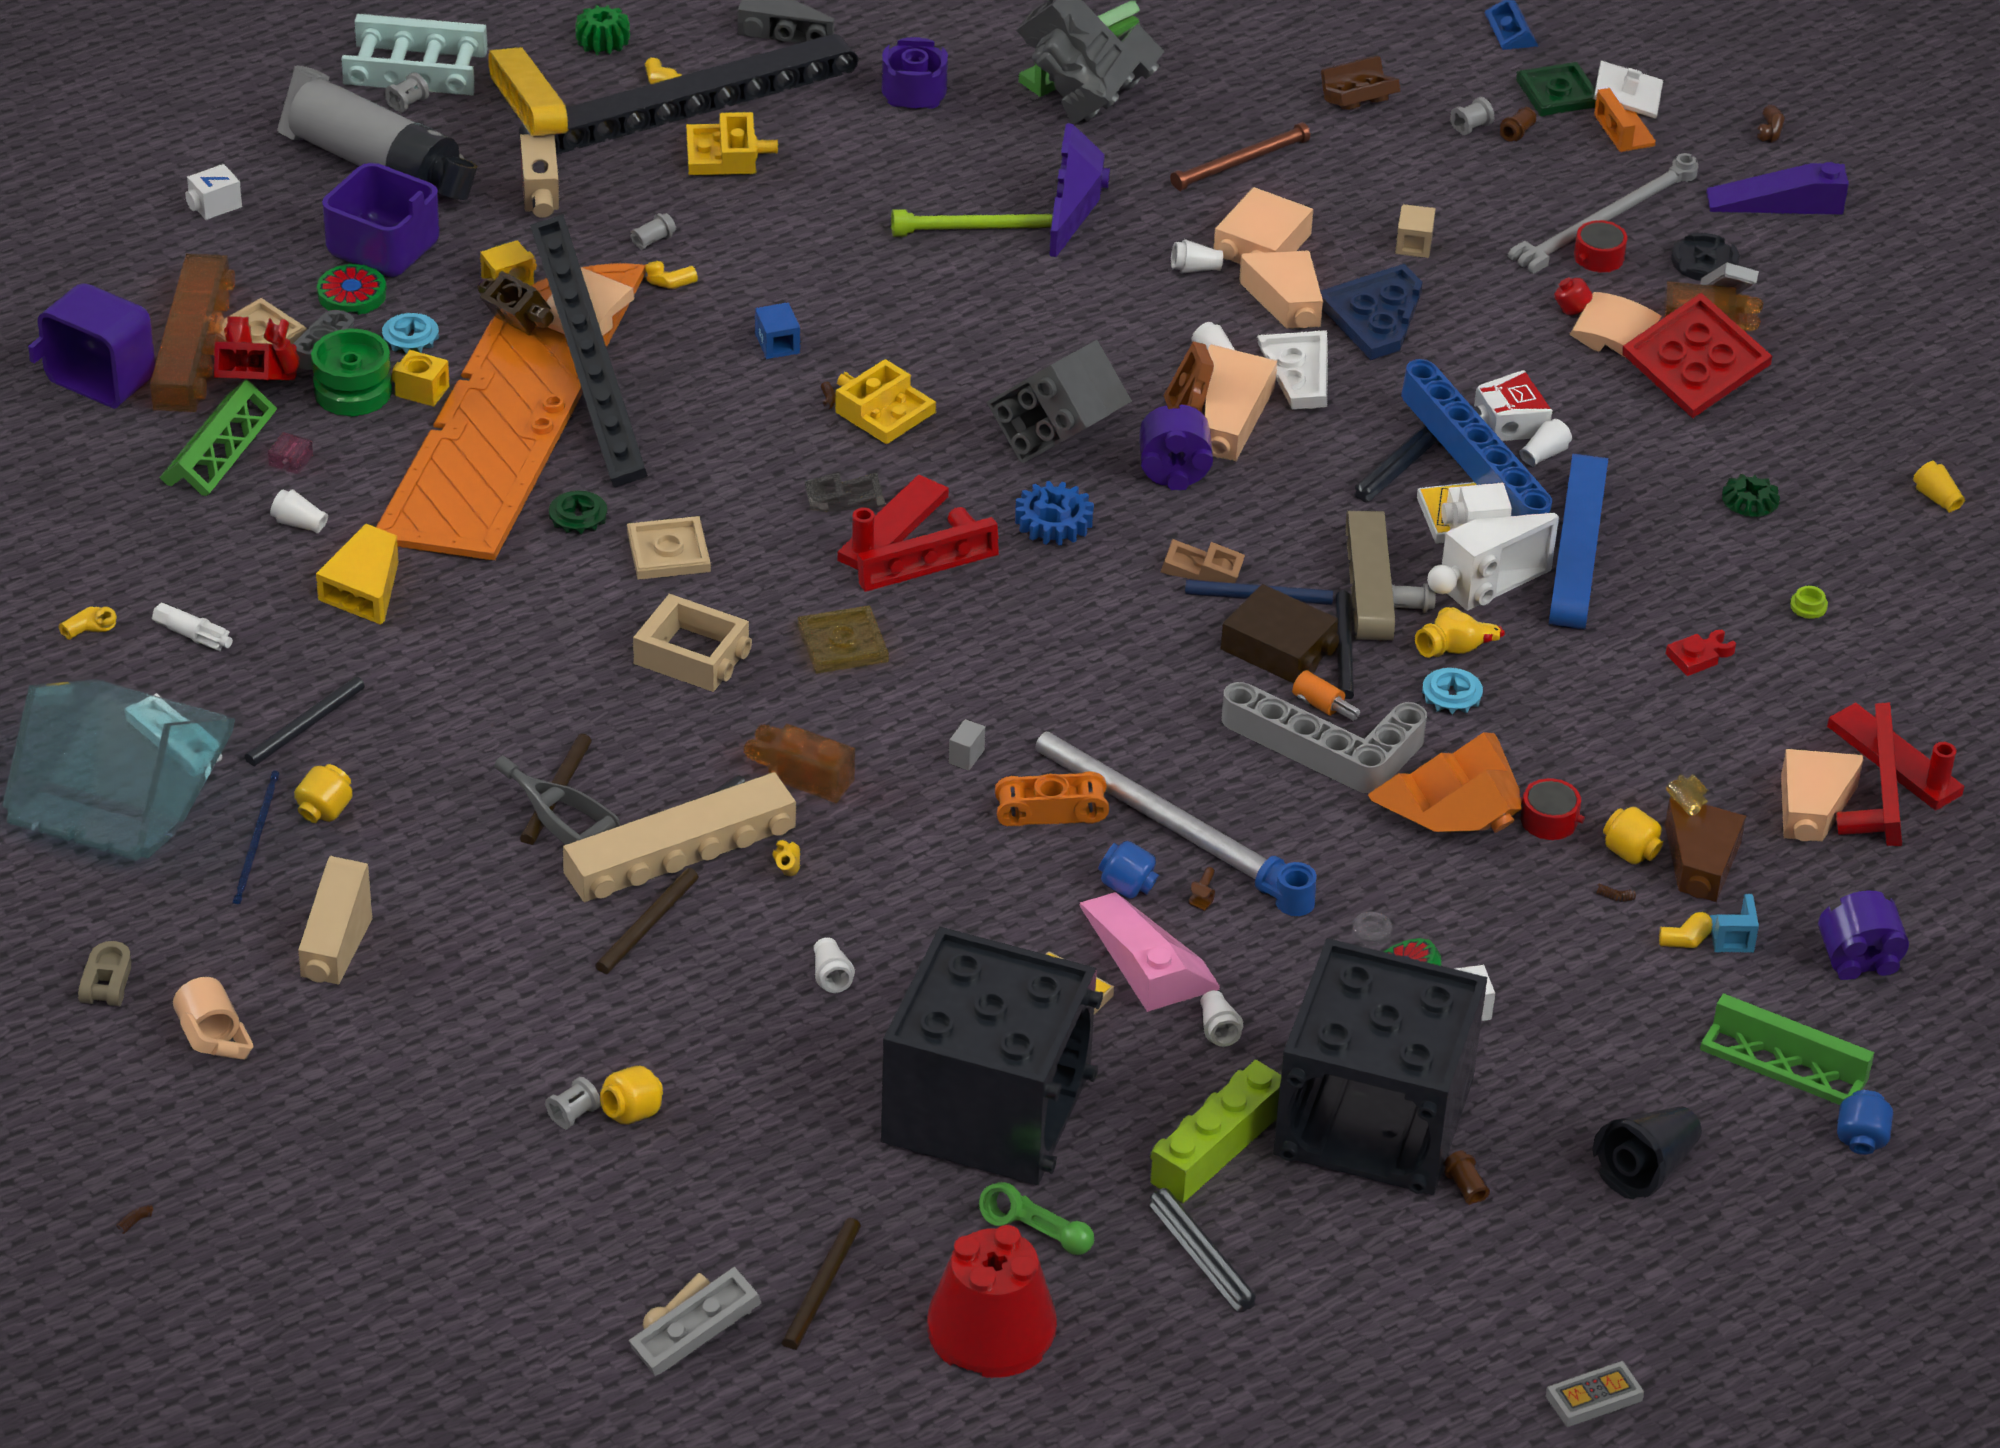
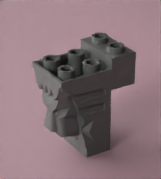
[1016,0,1165,125]
[987,340,1132,463]

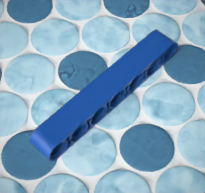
[1401,359,1552,516]
[1548,453,1608,630]

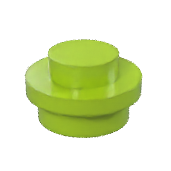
[1790,586,1828,619]

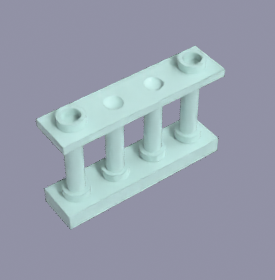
[342,14,487,95]

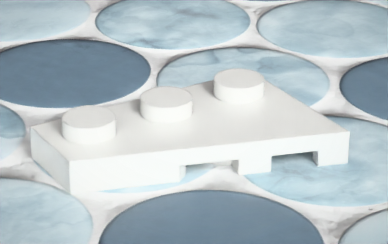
[1257,330,1328,409]

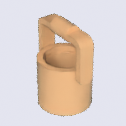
[173,977,253,1059]

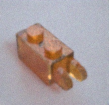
[1663,281,1763,331]
[743,724,855,803]

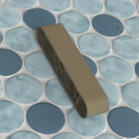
[1346,511,1395,641]

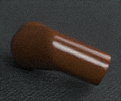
[1757,105,1785,143]

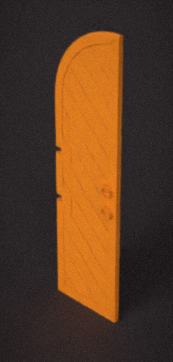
[376,263,646,561]

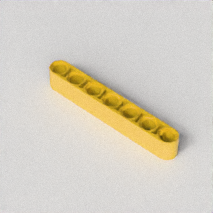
[488,47,568,136]

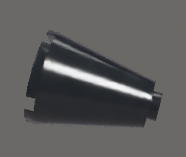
[1592,1106,1702,1199]

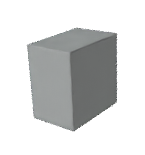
[949,719,985,770]

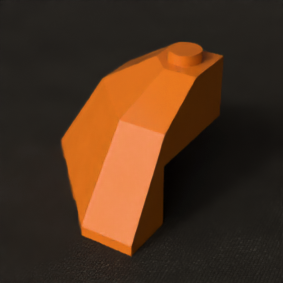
[1368,732,1521,833]

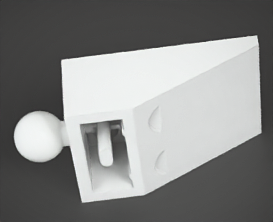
[1427,513,1559,611]

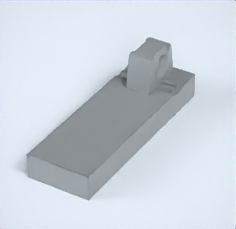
[629,1266,761,1376]

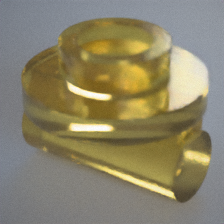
[1666,773,1709,816]

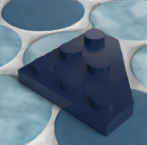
[1320,264,1423,360]

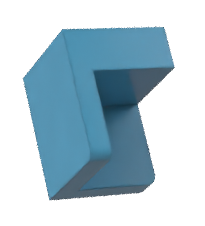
[1710,894,1759,952]

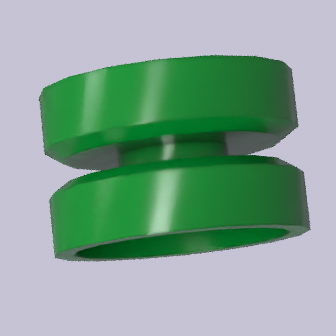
[311,328,392,416]

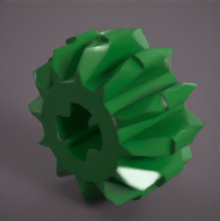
[576,5,630,55]

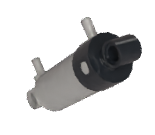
[277,66,478,200]

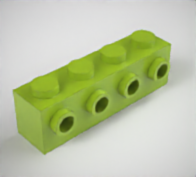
[1150,1059,1281,1203]

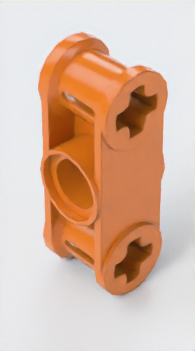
[995,771,1109,826]

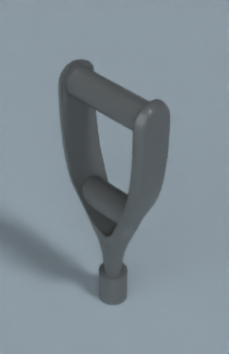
[494,755,620,845]

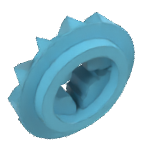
[382,313,439,354]
[1422,668,1483,715]

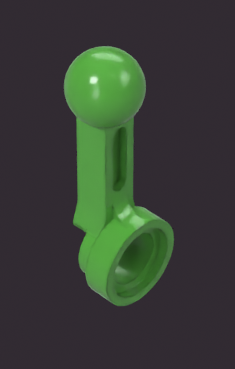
[979,1182,1094,1255]

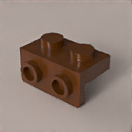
[1321,56,1401,110]

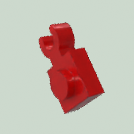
[1666,630,1736,676]

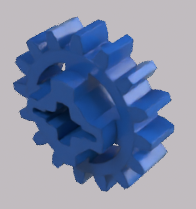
[1015,481,1094,545]

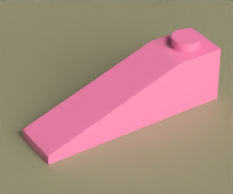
[1080,892,1220,1012]

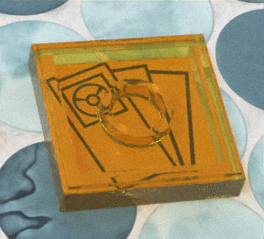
[798,605,889,674]

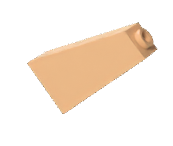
[1204,344,1277,461]

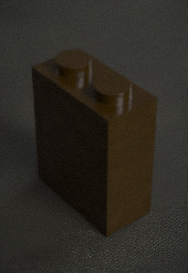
[1220,584,1339,684]

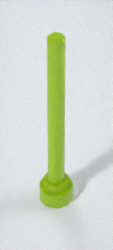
[891,209,1053,237]

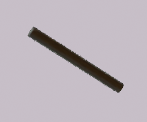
[520,734,592,845]
[595,868,699,975]
[782,1218,861,1350]

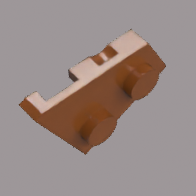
[1163,341,1214,412]

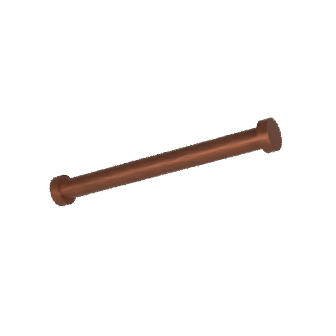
[1170,122,1310,191]

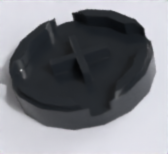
[1671,233,1740,281]

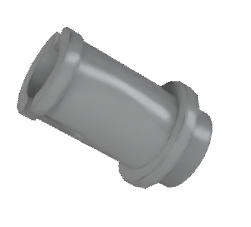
[630,213,676,250]
[1392,583,1436,613]

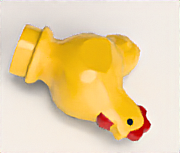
[1415,607,1505,658]

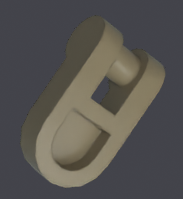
[78,941,132,1007]

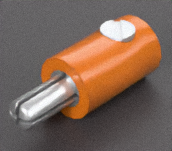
[1292,670,1360,721]

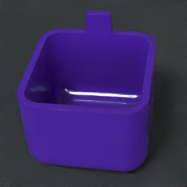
[322,163,440,277]
[28,284,156,409]

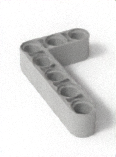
[1222,682,1427,793]

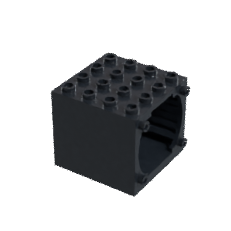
[881,926,1103,1185]
[1273,938,1488,1195]

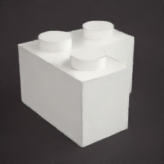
[1441,483,1512,530]

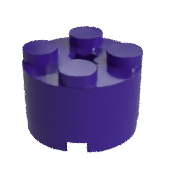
[882,37,948,108]
[1139,405,1213,490]
[1818,891,1909,980]

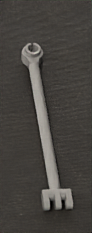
[1508,153,1699,274]

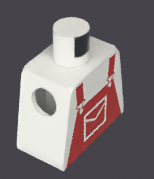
[1473,370,1552,441]

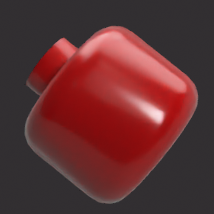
[1554,278,1593,316]

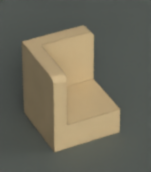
[1395,205,1436,258]

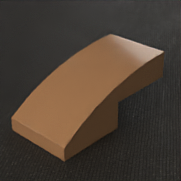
[1161,539,1245,583]

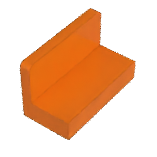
[1594,88,1656,152]

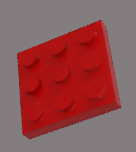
[1622,293,1772,418]

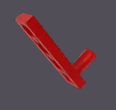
[837,474,949,570]
[857,507,999,592]
[1827,702,1965,811]
[1836,702,1902,846]

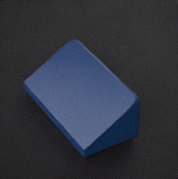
[1484,0,1538,50]

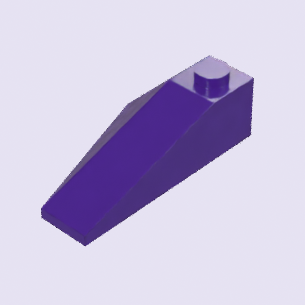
[1050,123,1110,257]
[1706,162,1849,215]

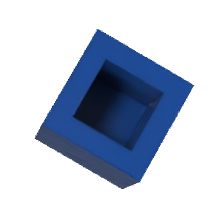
[755,302,800,359]

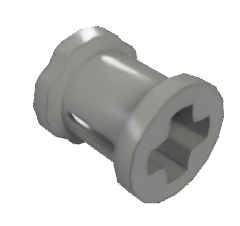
[385,72,429,113]
[1450,97,1494,136]
[545,1077,601,1130]

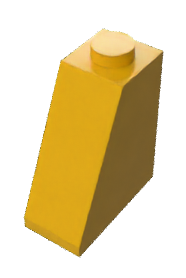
[316,524,399,625]

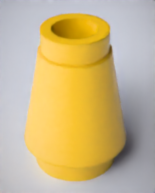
[1913,461,1965,513]

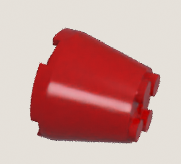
[927,1225,1057,1378]

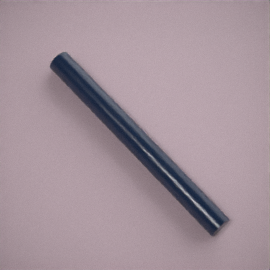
[1185,580,1333,605]

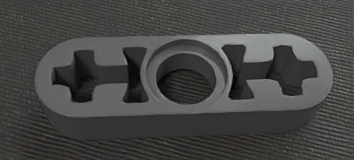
[293,310,354,370]

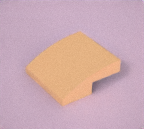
[547,267,634,335]
[1569,292,1661,358]

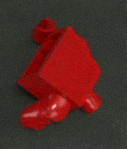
[214,316,300,380]

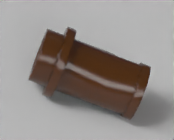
[1500,107,1537,142]
[1444,1151,1490,1205]

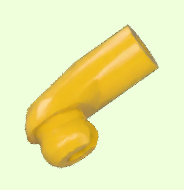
[645,58,682,84]
[645,261,698,289]
[59,607,117,640]
[772,840,800,876]
[1659,912,1713,948]

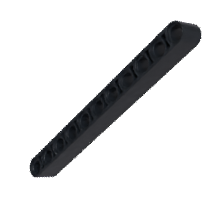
[519,34,858,155]

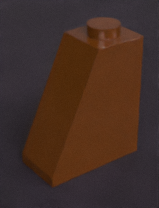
[1665,795,1746,902]

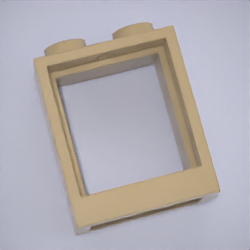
[633,594,752,692]

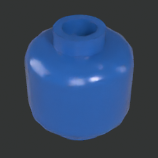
[1098,841,1159,899]
[1837,1090,1893,1155]

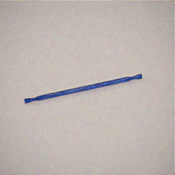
[233,771,279,904]

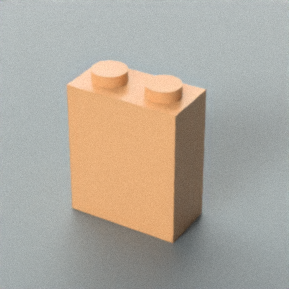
[1214,187,1313,264]

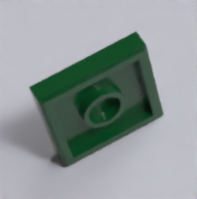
[1516,62,1596,116]

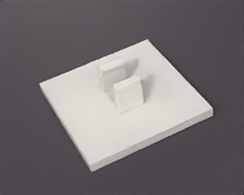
[1593,61,1663,119]

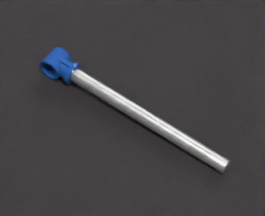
[1035,732,1317,916]

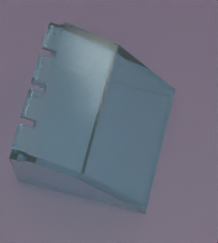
[2,679,235,861]

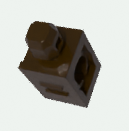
[477,270,554,335]

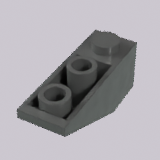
[738,0,834,43]

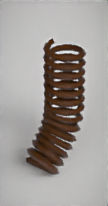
[820,382,836,409]
[1597,883,1636,902]
[117,1205,153,1234]

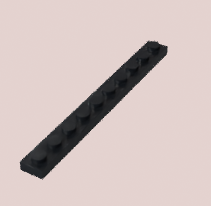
[530,214,648,488]

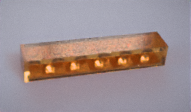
[150,254,235,412]

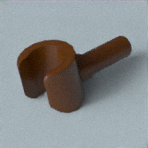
[1188,867,1215,911]

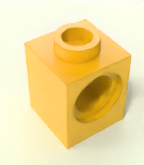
[480,240,537,285]
[391,350,450,407]

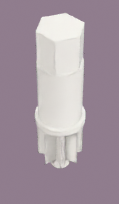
[152,602,233,652]

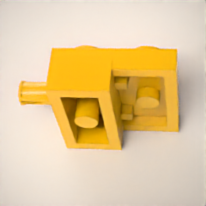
[686,112,778,175]
[835,359,936,444]

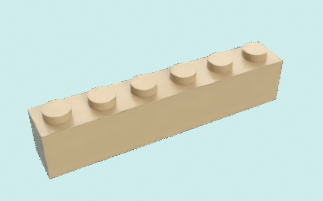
[563,772,796,902]

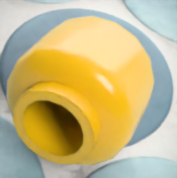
[294,764,353,823]
[1603,807,1663,865]
[600,1066,663,1124]

